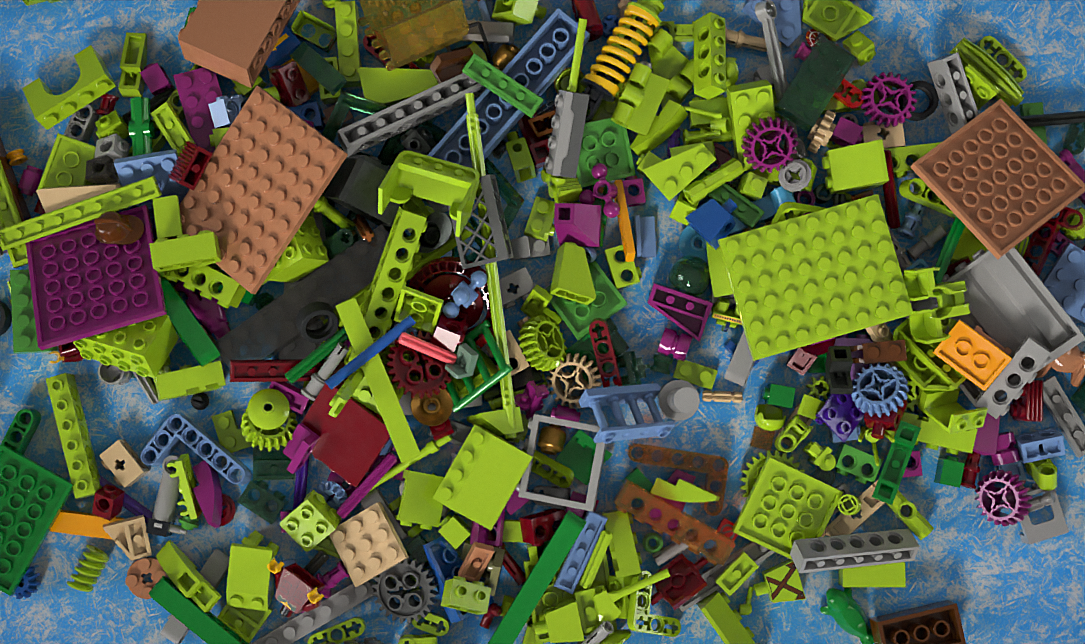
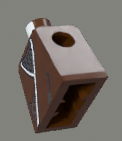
[528,100,556,137]

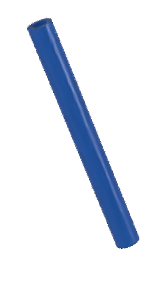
[325,315,416,390]

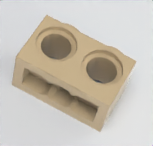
[486,329,530,376]

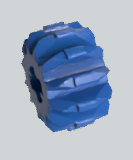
[11,566,41,599]

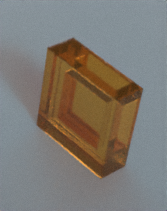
[750,426,775,451]

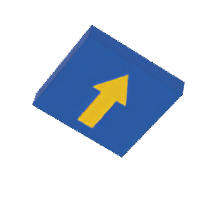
[265,26,304,68]

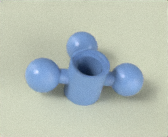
[443,271,487,318]

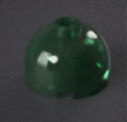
[669,255,711,296]

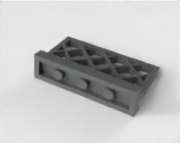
[448,174,514,269]

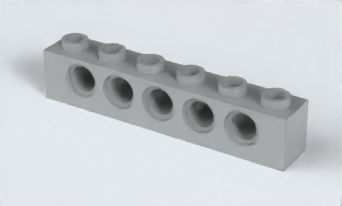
[790,528,920,573]

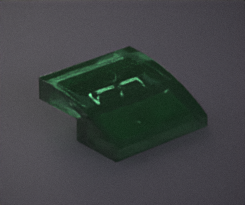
[253,441,295,480]

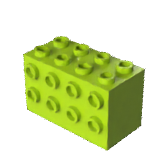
[266,210,329,283]
[73,315,179,378]

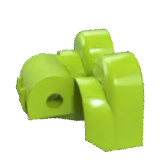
[902,266,970,344]

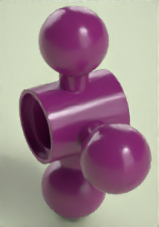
[579,163,620,218]

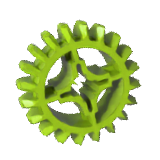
[518,315,567,371]
[241,404,298,452]

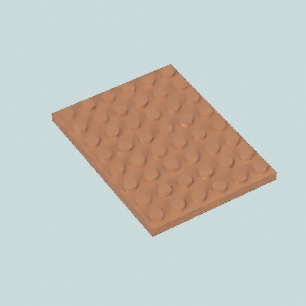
[179,86,348,294]

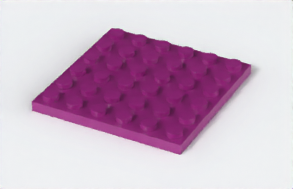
[26,205,167,350]

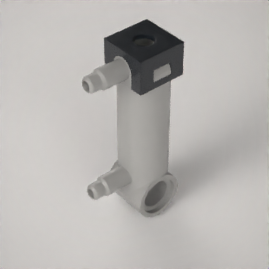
[146,455,199,537]

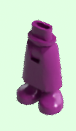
[174,276,232,341]

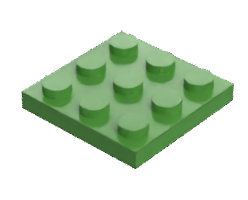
[576,118,636,187]
[546,261,628,340]

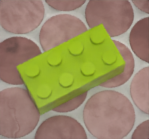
[726,79,777,171]

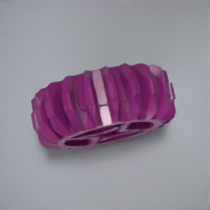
[860,72,917,128]
[741,116,798,173]
[974,470,1033,526]

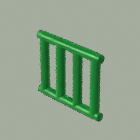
[444,320,513,413]

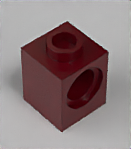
[92,484,125,521]

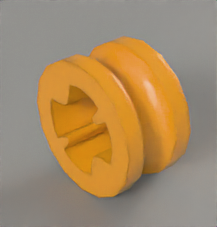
[6,149,28,166]

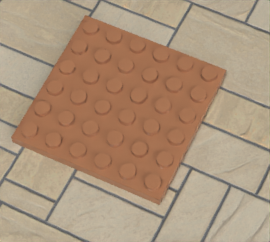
[910,99,1085,260]

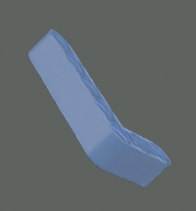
[140,414,252,485]

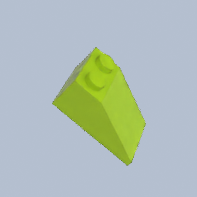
[394,285,444,335]
[226,543,274,611]

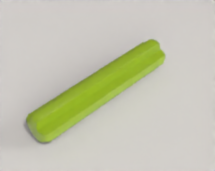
[579,530,613,589]

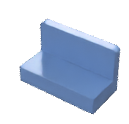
[634,215,657,258]

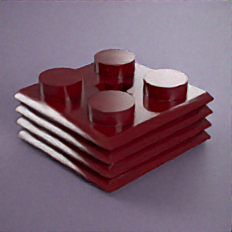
[1009,380,1044,422]

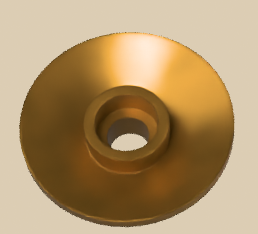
[411,388,453,426]

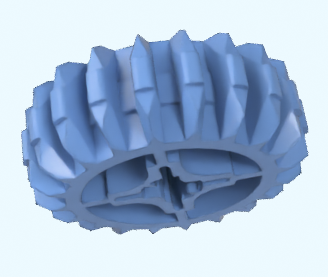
[851,362,909,417]

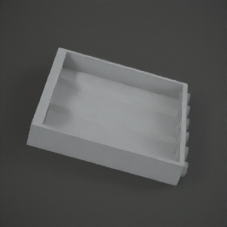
[905,247,1085,409]

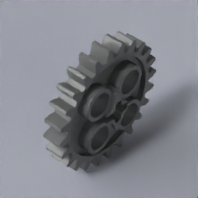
[372,555,439,624]

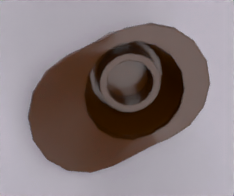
[94,211,144,245]

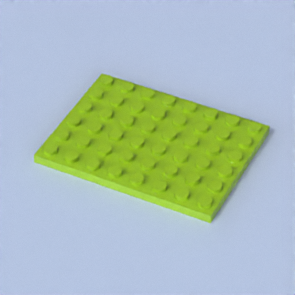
[718,194,913,361]

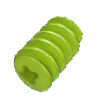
[67,545,109,592]

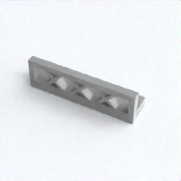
[429,19,515,44]

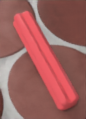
[398,333,457,365]

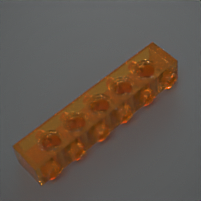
[613,479,736,566]

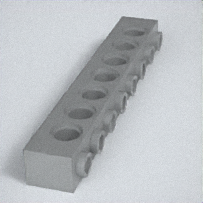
[338,73,487,157]

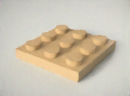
[329,502,409,588]

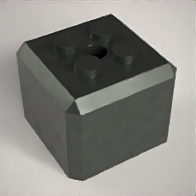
[324,154,404,227]

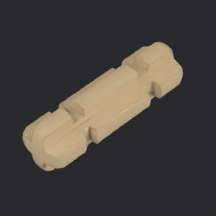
[702,390,743,403]

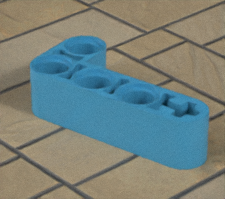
[728,186,796,237]

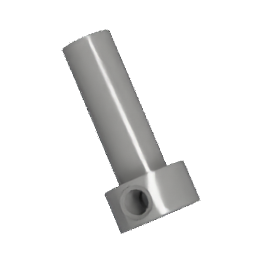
[657,380,700,421]

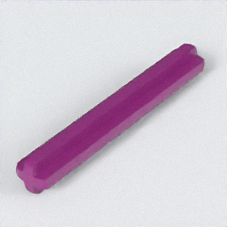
[336,452,397,518]

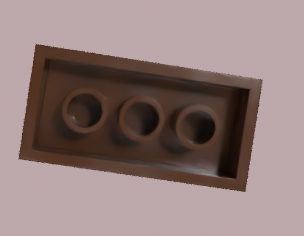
[869,600,966,644]

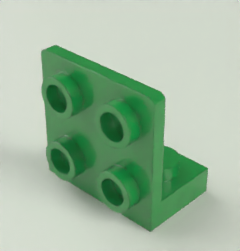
[555,429,612,485]

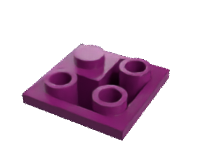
[554,203,602,247]

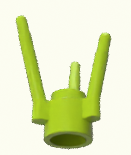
[683,106,731,141]
[858,425,895,466]

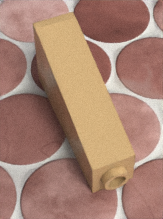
[36,183,123,213]

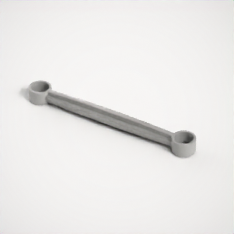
[755,0,806,159]

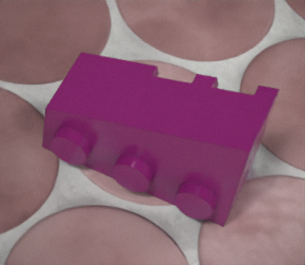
[647,282,713,342]

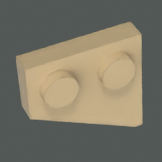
[103,515,152,561]

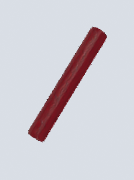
[883,150,900,229]

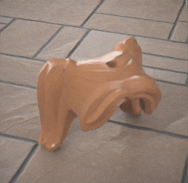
[1035,345,1085,388]

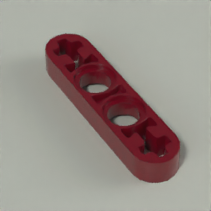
[589,318,623,388]

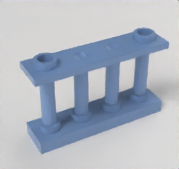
[578,383,675,444]

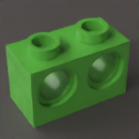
[835,443,883,485]

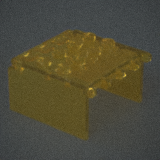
[358,0,469,71]

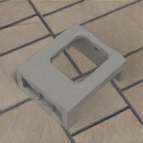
[1014,483,1069,545]

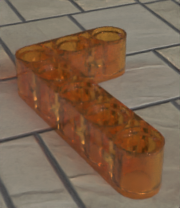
[627,443,729,516]

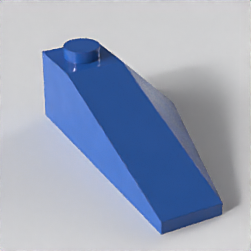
[423,536,494,623]

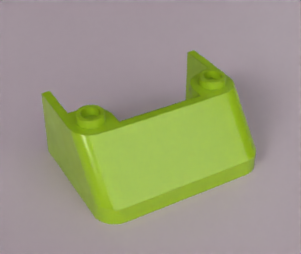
[378,151,480,237]

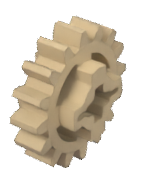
[807,109,836,154]

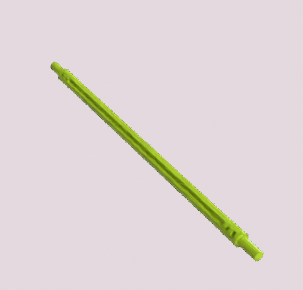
[465,93,515,429]

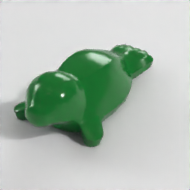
[820,587,874,644]

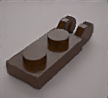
[850,340,908,364]

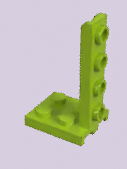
[328,367,404,418]

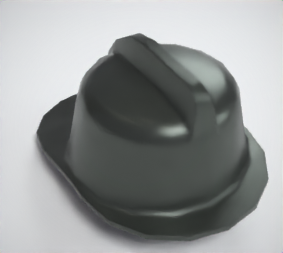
[411,211,452,253]

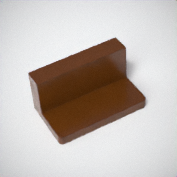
[429,47,473,84]

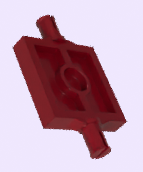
[651,553,709,610]

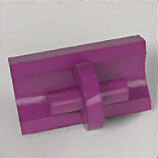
[514,380,549,420]

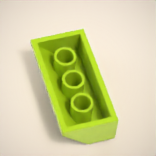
[696,590,760,644]

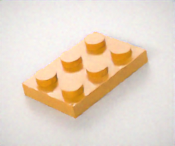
[933,319,1012,391]

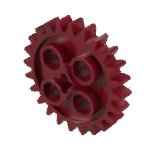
[386,331,452,399]

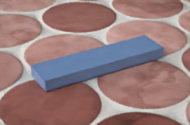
[553,511,608,594]

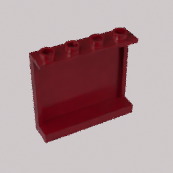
[301,381,391,488]

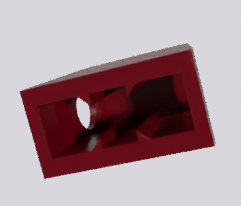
[864,390,908,439]

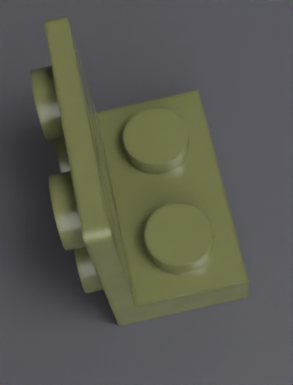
[461,540,505,596]

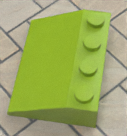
[433,424,533,530]

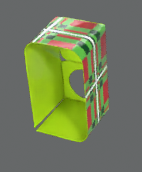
[291,10,337,53]

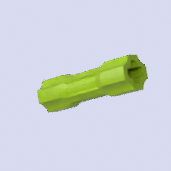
[683,158,744,205]

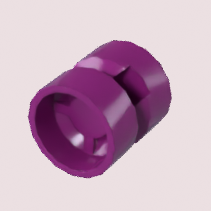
[657,327,693,361]
[991,431,1020,466]

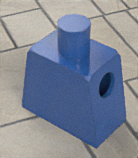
[685,198,738,250]

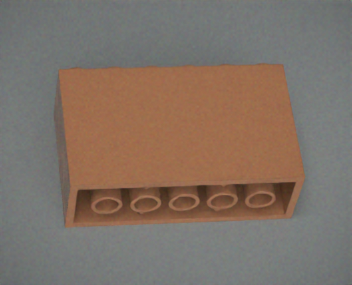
[178,0,300,88]

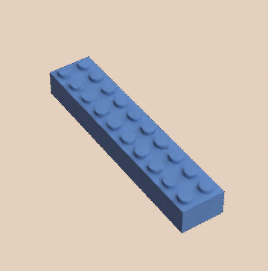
[427,8,590,168]

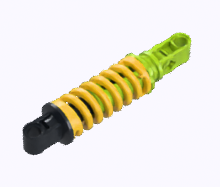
[580,0,665,123]

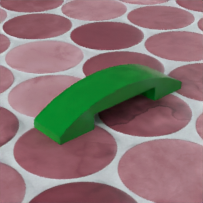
[872,421,921,505]

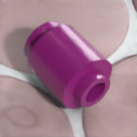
[18,165,44,197]
[550,404,581,429]

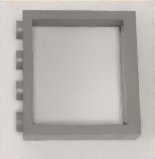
[516,414,607,512]

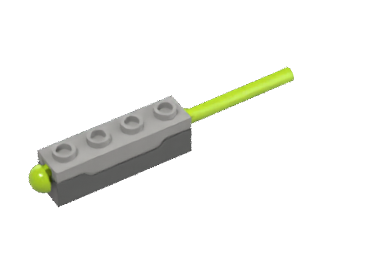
[545,18,589,185]

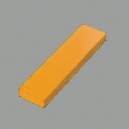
[614,180,635,262]

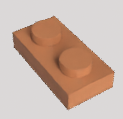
[458,542,495,581]

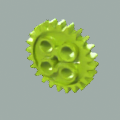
[739,450,804,497]

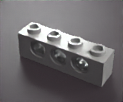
[927,52,979,135]
[975,335,1051,419]

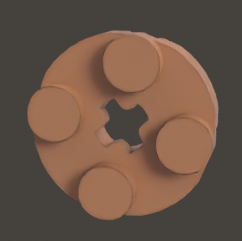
[125,557,168,599]

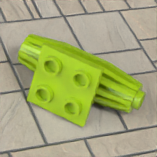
[949,37,1024,110]

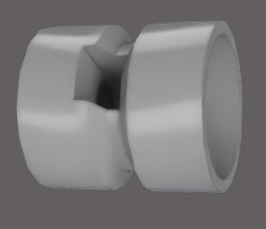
[98,363,133,385]

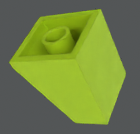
[822,139,889,194]

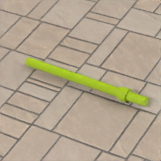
[348,435,452,497]

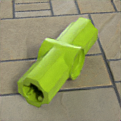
[885,490,934,540]

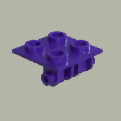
[815,394,864,443]

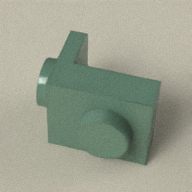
[445,343,479,379]

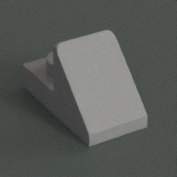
[510,236,551,261]

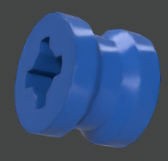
[601,15,619,38]

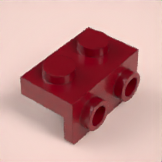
[268,61,311,107]

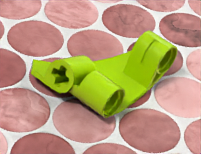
[647,28,694,109]

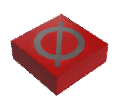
[713,517,738,546]

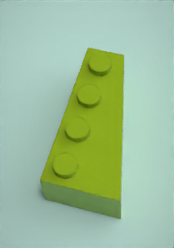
[885,412,977,455]

